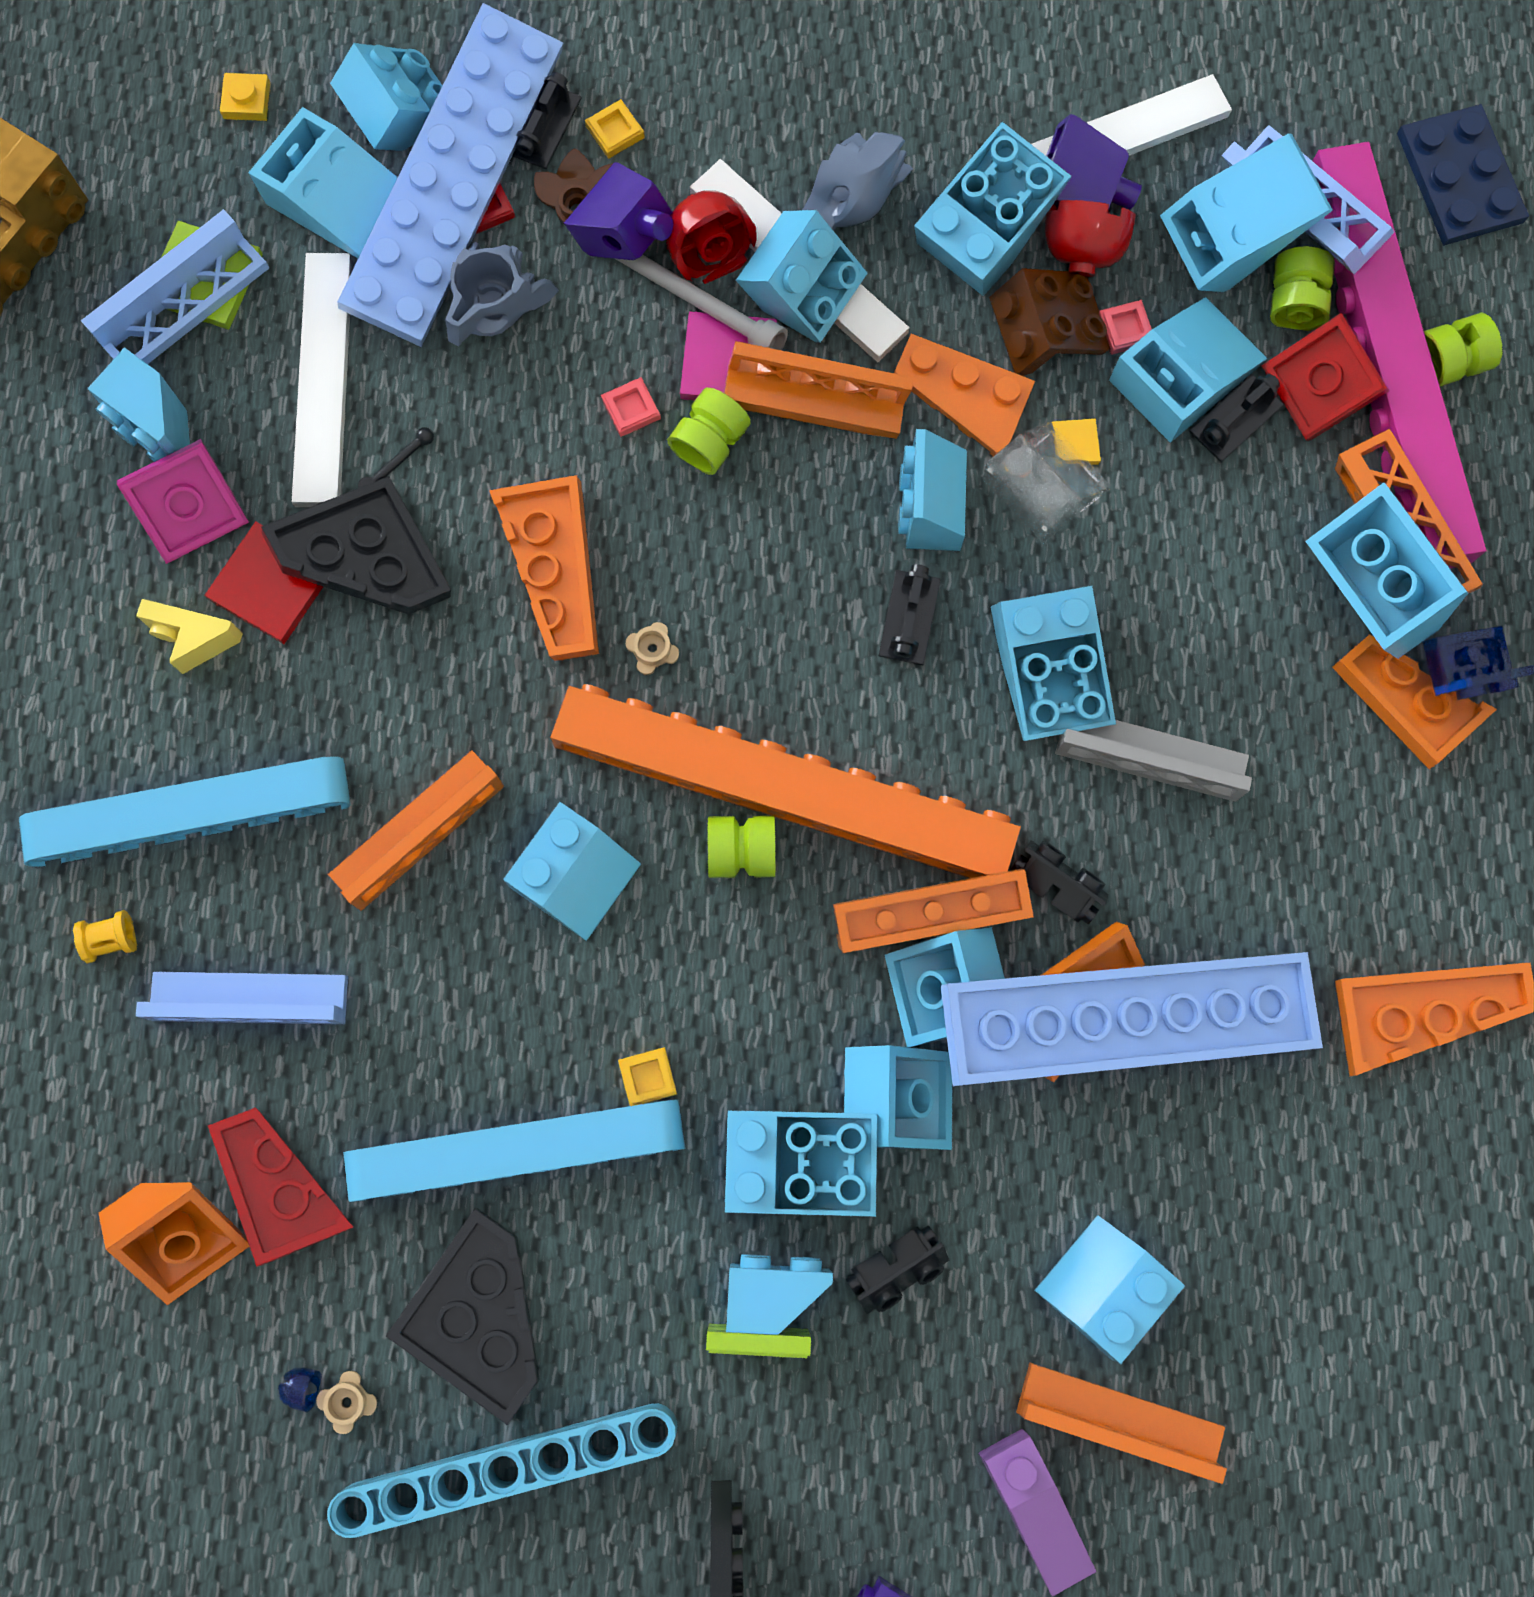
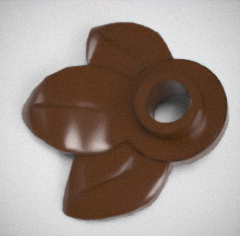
[534,148,613,225]

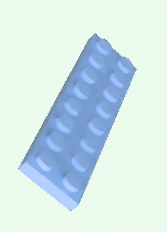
[337,3,563,347]
[941,952,1323,1086]

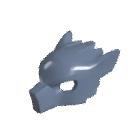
[802,132,913,231]
[445,242,559,347]

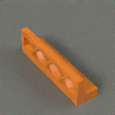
[724,341,914,439]
[1335,429,1483,594]
[328,750,504,911]
[833,869,1034,953]
[1016,1362,1227,1484]

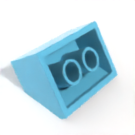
[1305,482,1468,659]

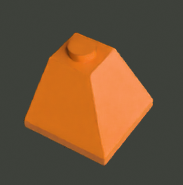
[98,1182,250,1305]

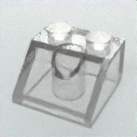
[983,422,1111,544]

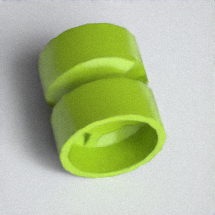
[1270,246,1335,331]
[1424,312,1502,387]
[667,387,751,475]
[708,816,776,878]

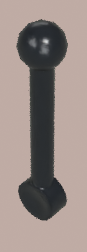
[358,427,434,488]

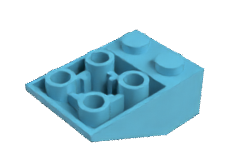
[248,107,398,259]
[914,122,1071,296]
[1160,133,1333,292]
[1109,297,1267,443]
[991,586,1116,741]
[725,1111,877,1217]

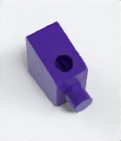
[1046,114,1142,210]
[564,162,673,260]

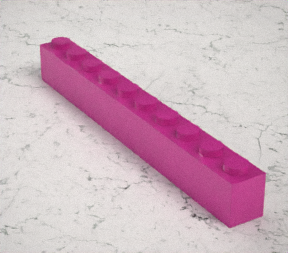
[1312,142,1487,568]

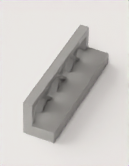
[1055,720,1252,802]

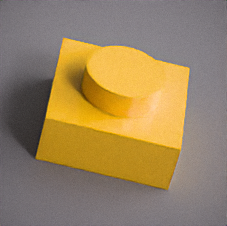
[220,73,271,121]

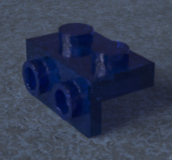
[1422,626,1534,700]

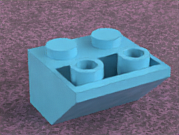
[330,43,443,151]
[736,210,867,343]
[87,347,190,462]
[898,429,967,551]
[726,1254,833,1335]

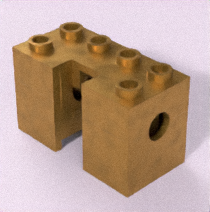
[0,118,88,316]

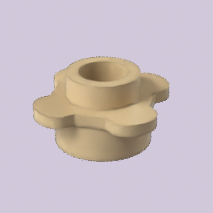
[626,622,679,675]
[316,1371,377,1434]

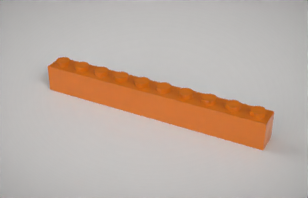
[550,684,1021,878]

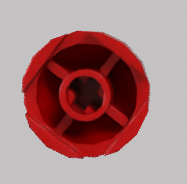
[666,190,757,284]
[1045,200,1136,277]

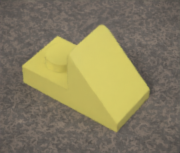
[136,599,243,674]

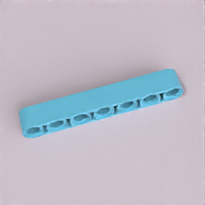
[19,757,351,867]
[343,1100,685,1202]
[327,1403,677,1538]

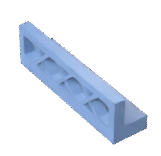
[1222,125,1394,274]
[81,209,269,364]
[136,972,348,1024]

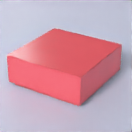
[1099,300,1152,355]
[601,377,661,437]

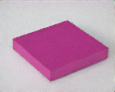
[680,311,777,400]
[117,439,249,564]

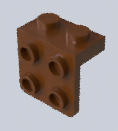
[989,268,1110,376]

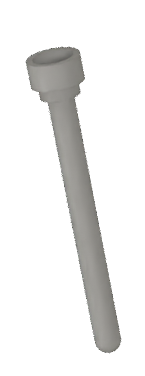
[616,255,788,350]

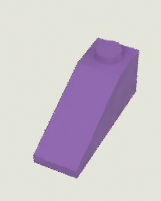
[979,1429,1096,1597]

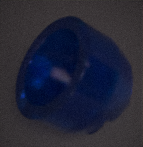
[278,1367,322,1412]

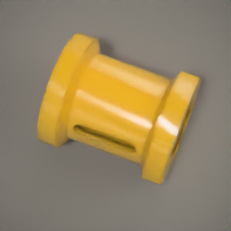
[73,910,137,964]

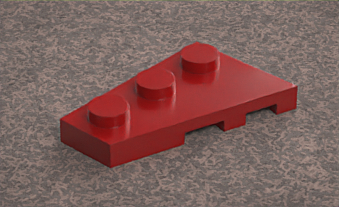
[208,1107,354,1267]

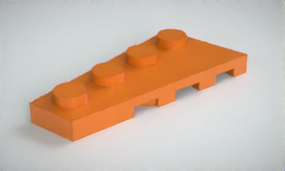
[489,475,599,661]
[1335,963,1534,1077]

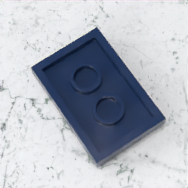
[1397,104,1529,246]

